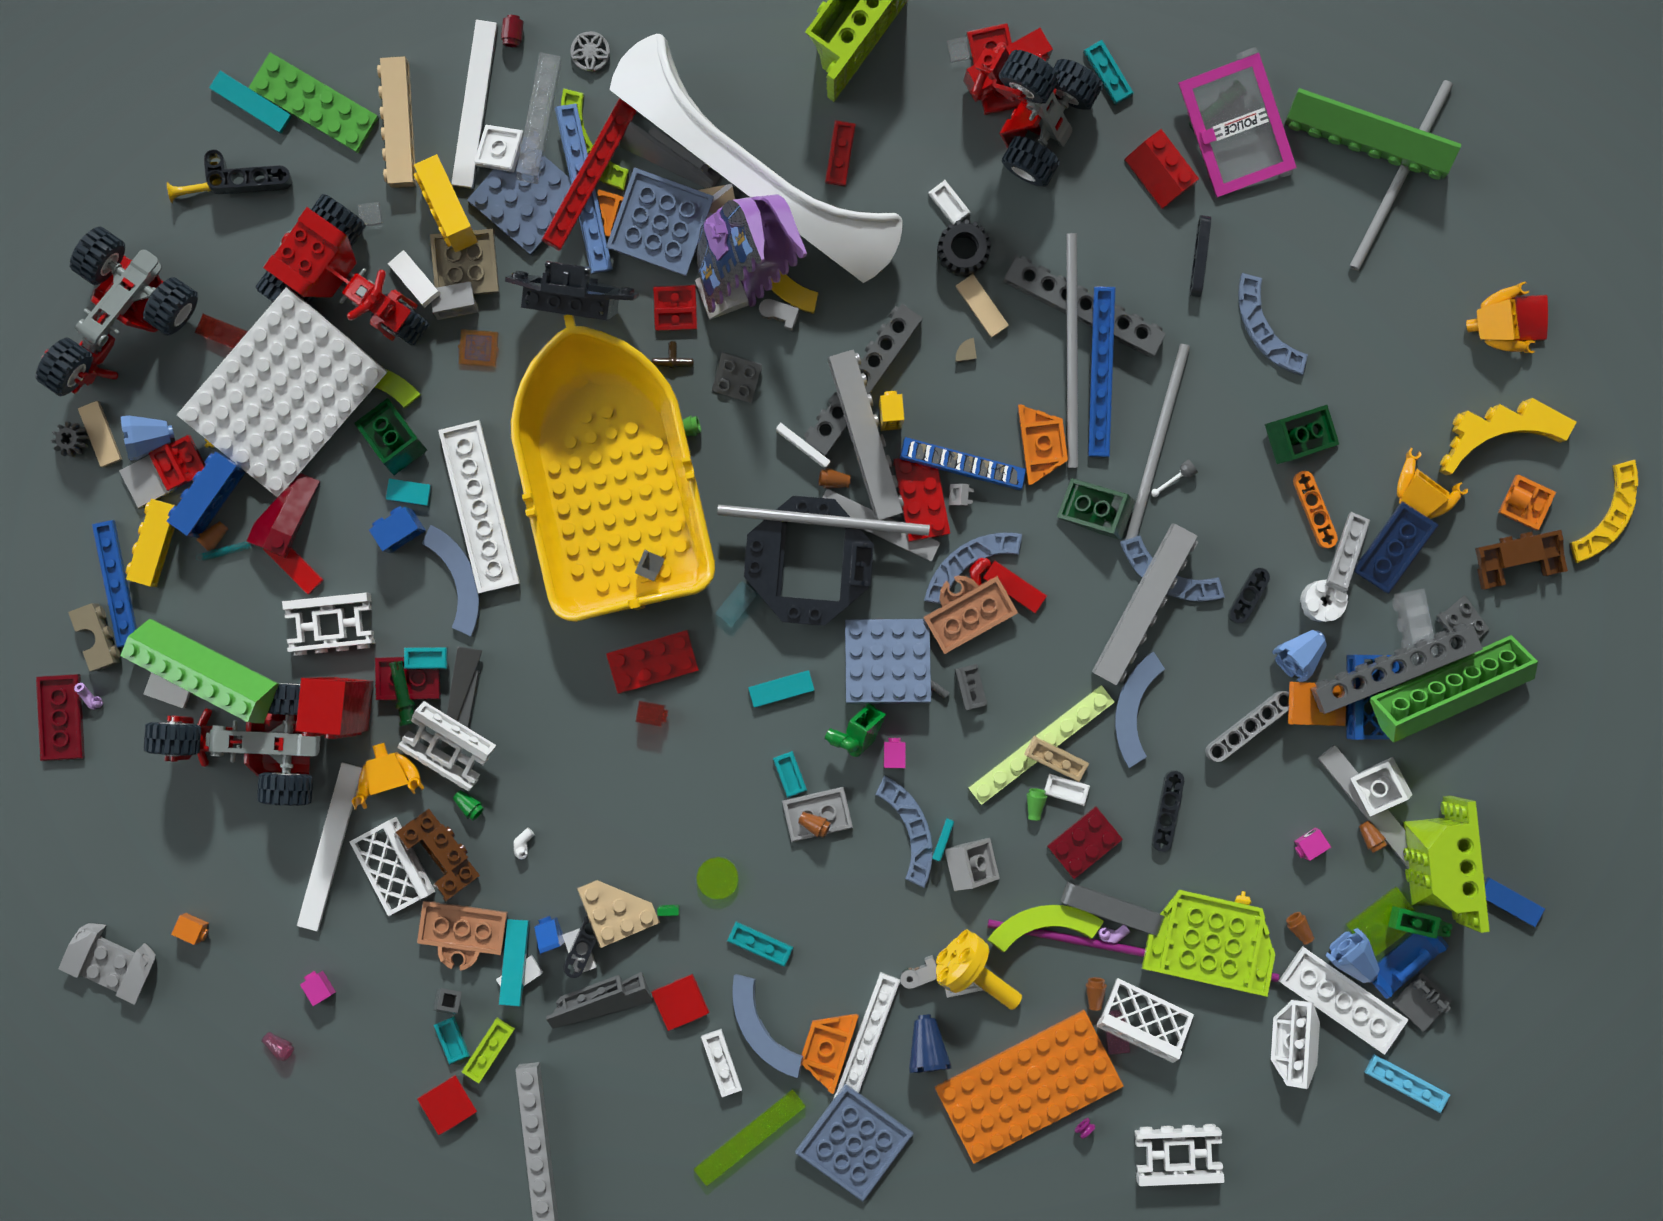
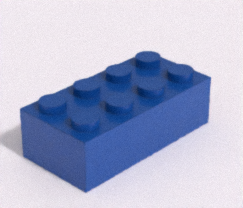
[166,451,246,538]

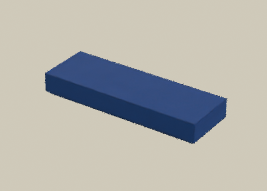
[1485,877,1545,927]

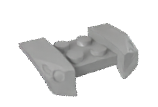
[58,923,156,1005]

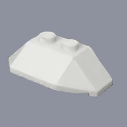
[1271,1000,1320,1089]

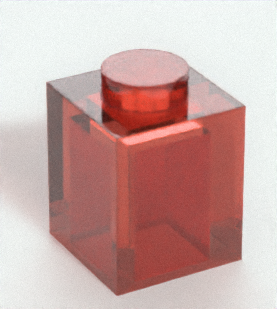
[635,701,669,726]

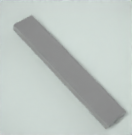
[823,489,940,562]

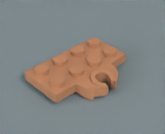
[924,575,1018,654]
[417,900,508,970]

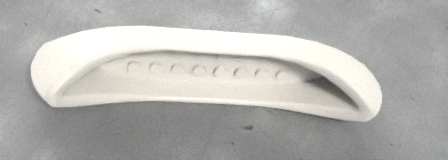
[610,34,903,283]

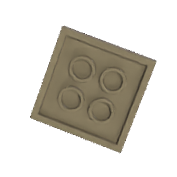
[430,229,500,295]

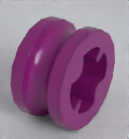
[1074,1118,1096,1139]

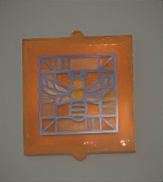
[458,329,499,367]

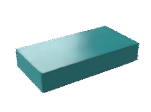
[386,479,432,506]
[404,647,448,669]
[773,751,807,798]
[932,818,954,861]
[434,1016,470,1064]

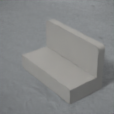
[431,282,479,320]

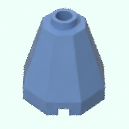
[121,415,174,461]
[1272,630,1327,682]
[1326,928,1380,983]

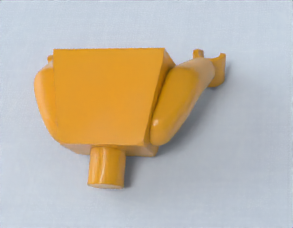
[1466,282,1535,353]
[1397,448,1468,519]
[352,743,424,810]

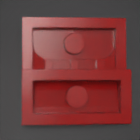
[653,285,697,330]
[1512,295,1548,341]
[148,435,205,491]
[651,974,710,1031]
[417,1075,477,1135]

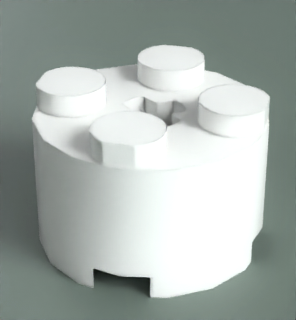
[1300,580,1348,622]

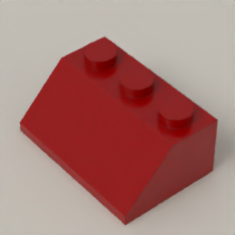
[1124,129,1199,209]

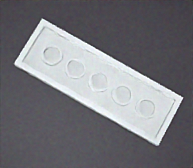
[1279,946,1408,1055]

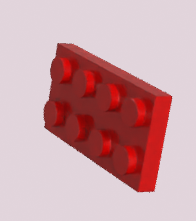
[893,458,950,542]
[606,630,699,694]

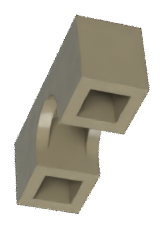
[68,603,120,671]

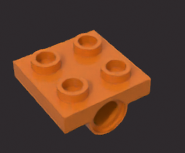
[1498,474,1556,531]

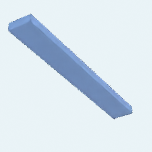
[555,104,613,274]

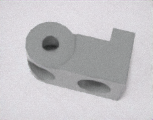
[759,299,800,331]
[900,955,937,989]

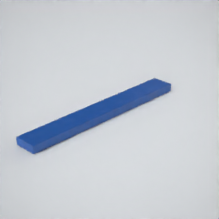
[1088,287,1115,457]

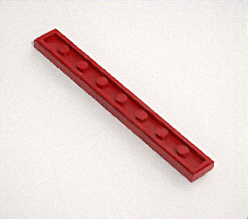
[541,98,637,251]

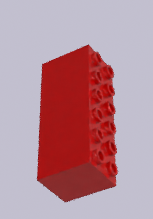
[296,677,373,739]

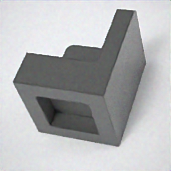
[635,550,664,582]

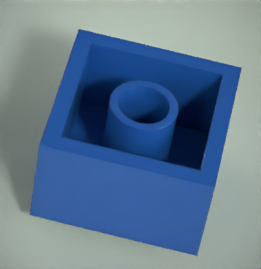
[369,506,426,553]

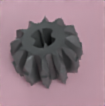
[50,421,89,458]

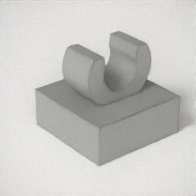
[949,484,974,506]

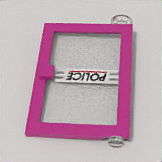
[1178,47,1297,197]

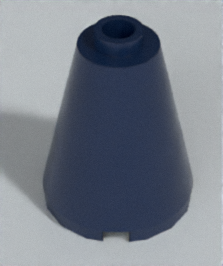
[909,1014,952,1073]

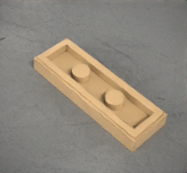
[955,274,1009,338]
[78,401,122,467]
[1024,736,1089,782]

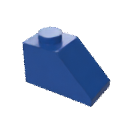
[534,916,564,954]

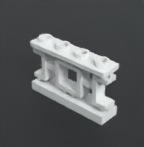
[282,593,375,656]
[398,701,496,791]
[1134,1124,1224,1186]

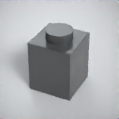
[433,988,462,1015]

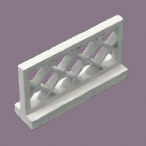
[349,817,435,916]
[1097,978,1194,1063]

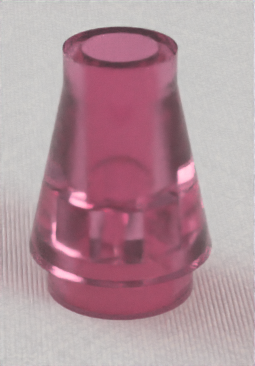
[262,1032,294,1062]

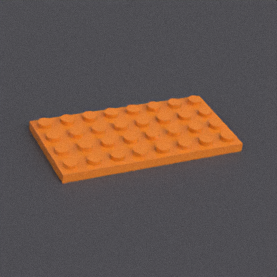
[935,1010,1124,1164]

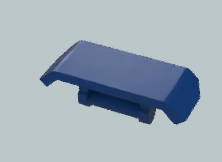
[1372,933,1448,999]

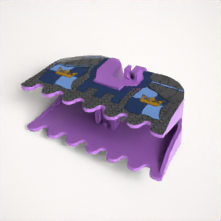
[697,194,807,313]

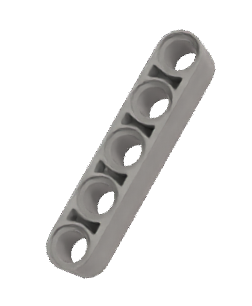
[1205,691,1289,762]

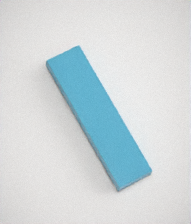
[1364,1054,1450,1113]

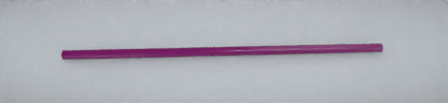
[987,919,1279,982]

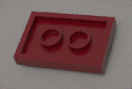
[375,657,441,700]
[1047,806,1123,879]

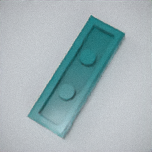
[1083,40,1134,105]
[748,670,814,707]
[727,921,793,967]

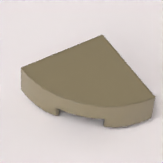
[955,338,977,362]

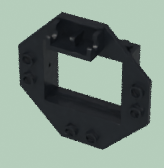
[505,261,639,321]
[744,496,874,626]

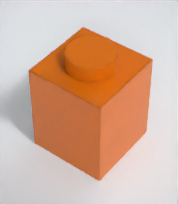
[171,913,209,945]

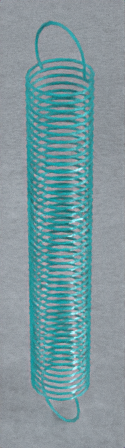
[196,541,255,561]

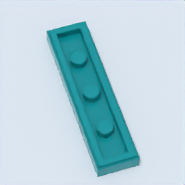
[209,70,292,134]
[499,919,530,1006]

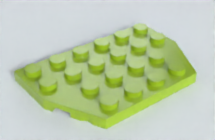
[1142,890,1275,997]

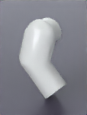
[514,828,535,860]

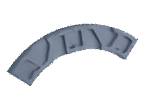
[1238,273,1308,376]
[422,525,480,636]
[924,533,1022,604]
[1120,535,1225,601]
[1115,652,1165,768]
[875,775,932,888]
[733,974,804,1078]

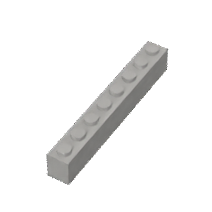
[827,349,904,520]
[1092,523,1198,685]
[515,1062,559,1221]

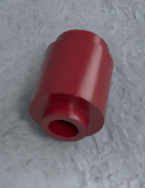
[501,14,524,48]

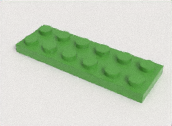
[248,52,379,153]

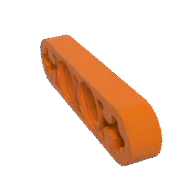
[1293,471,1338,549]

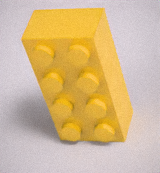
[414,154,478,253]

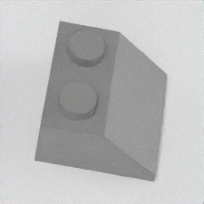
[945,838,1000,891]

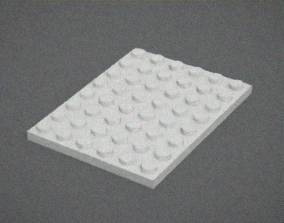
[177,287,388,497]

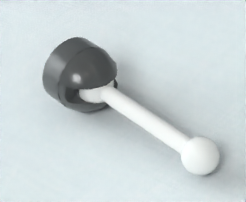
[1151,459,1198,497]

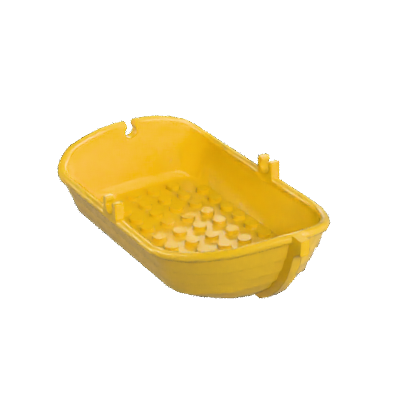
[511,315,715,622]

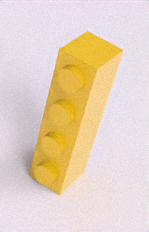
[879,391,904,431]
[126,499,176,587]

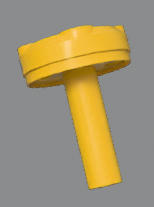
[936,929,1022,1010]

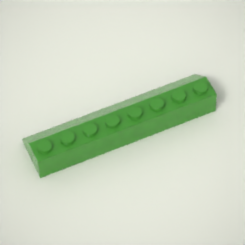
[1284,88,1462,180]
[120,619,279,724]
[1370,635,1538,743]

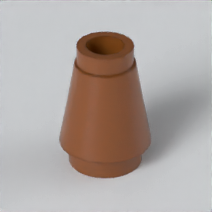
[819,468,850,489]
[196,521,229,552]
[798,812,831,838]
[1358,820,1387,853]
[1286,912,1314,945]
[1086,977,1107,1011]

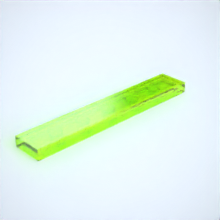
[693,1089,806,1186]

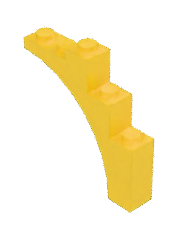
[1439,398,1577,476]

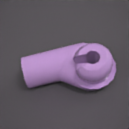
[74,683,103,710]
[1099,924,1130,944]

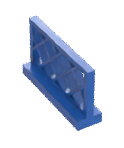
[1347,655,1400,740]

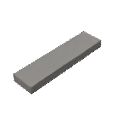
[1325,512,1370,593]

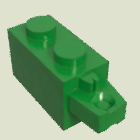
[1388,906,1452,939]

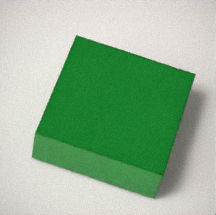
[657,905,680,916]

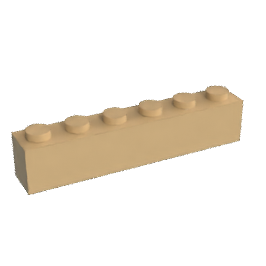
[377,56,417,188]

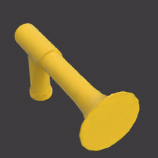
[167,162,222,204]

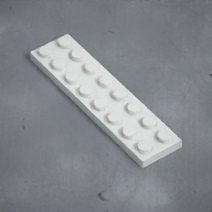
[438,420,520,594]

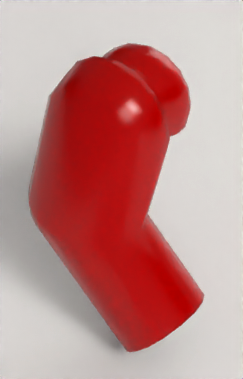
[970,558,991,586]

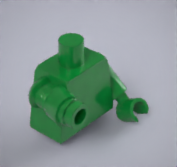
[824,704,886,757]

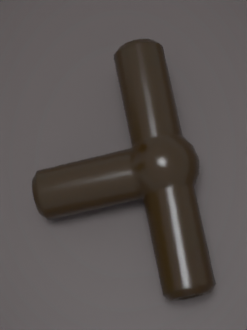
[652,341,694,368]

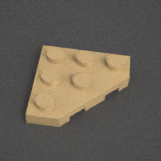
[577,880,660,948]

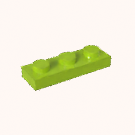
[462,1017,515,1083]

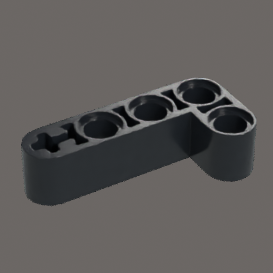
[204,149,292,194]

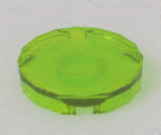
[696,857,739,899]

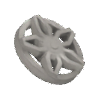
[571,31,610,72]

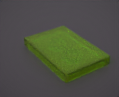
[1345,886,1415,957]

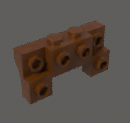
[1475,530,1568,589]
[394,809,480,902]

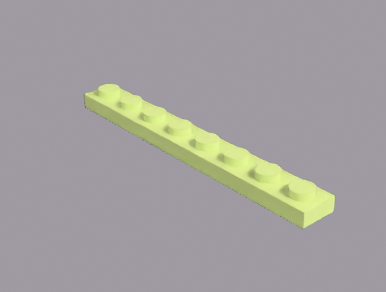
[968,685,1114,805]

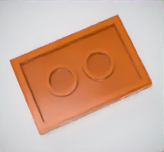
[1288,682,1346,726]

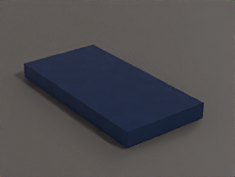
[1354,501,1438,594]

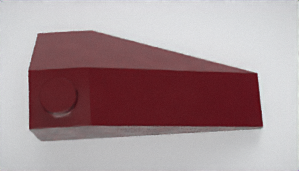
[246,473,320,558]

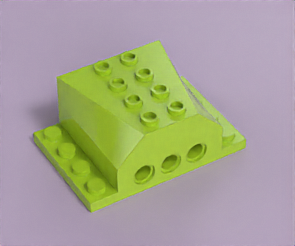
[805,0,907,102]
[1403,796,1490,933]

